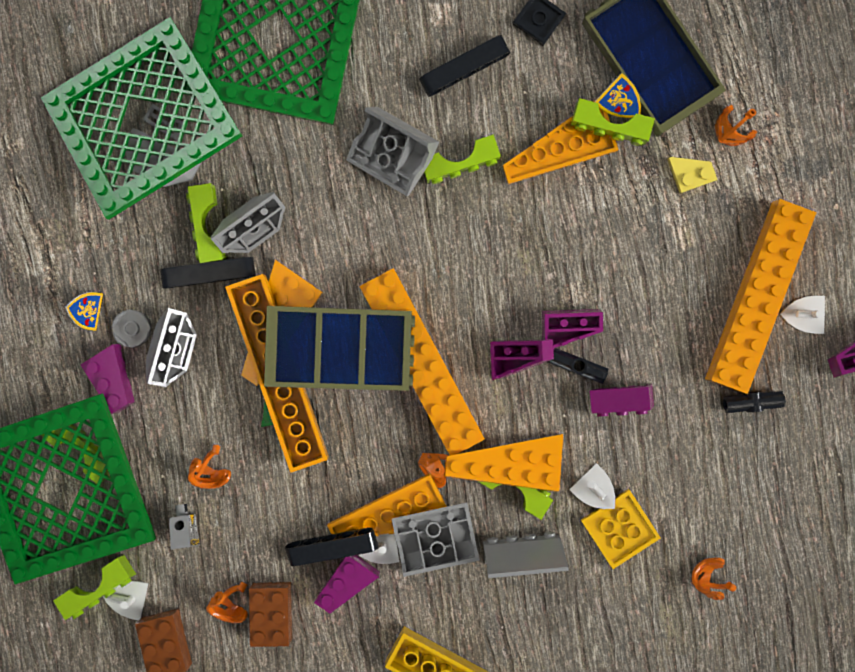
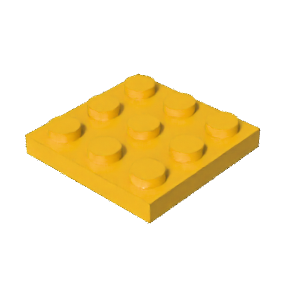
[581,489,661,569]

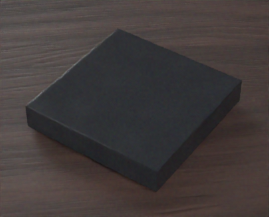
[513,0,566,46]

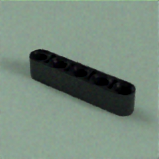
[419,35,511,97]
[160,257,256,289]
[285,527,379,566]

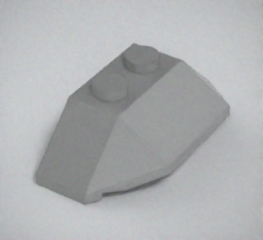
[126,128,201,187]
[210,192,285,253]
[146,308,197,387]

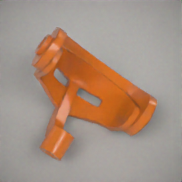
[715,104,757,146]
[188,445,231,489]
[418,452,449,488]
[691,557,736,600]
[206,582,248,623]

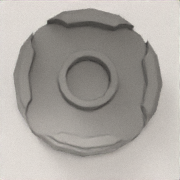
[112,310,152,348]

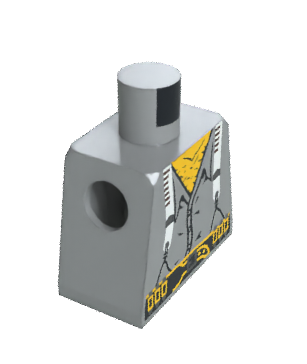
[169,504,200,550]

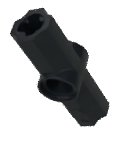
[548,348,609,384]
[723,391,786,413]

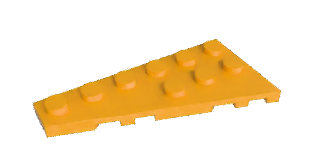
[502,98,619,185]

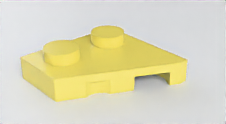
[667,157,717,194]

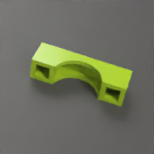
[571,98,655,146]
[424,134,501,185]
[186,183,226,263]
[41,424,110,484]
[478,481,553,520]
[53,555,136,620]

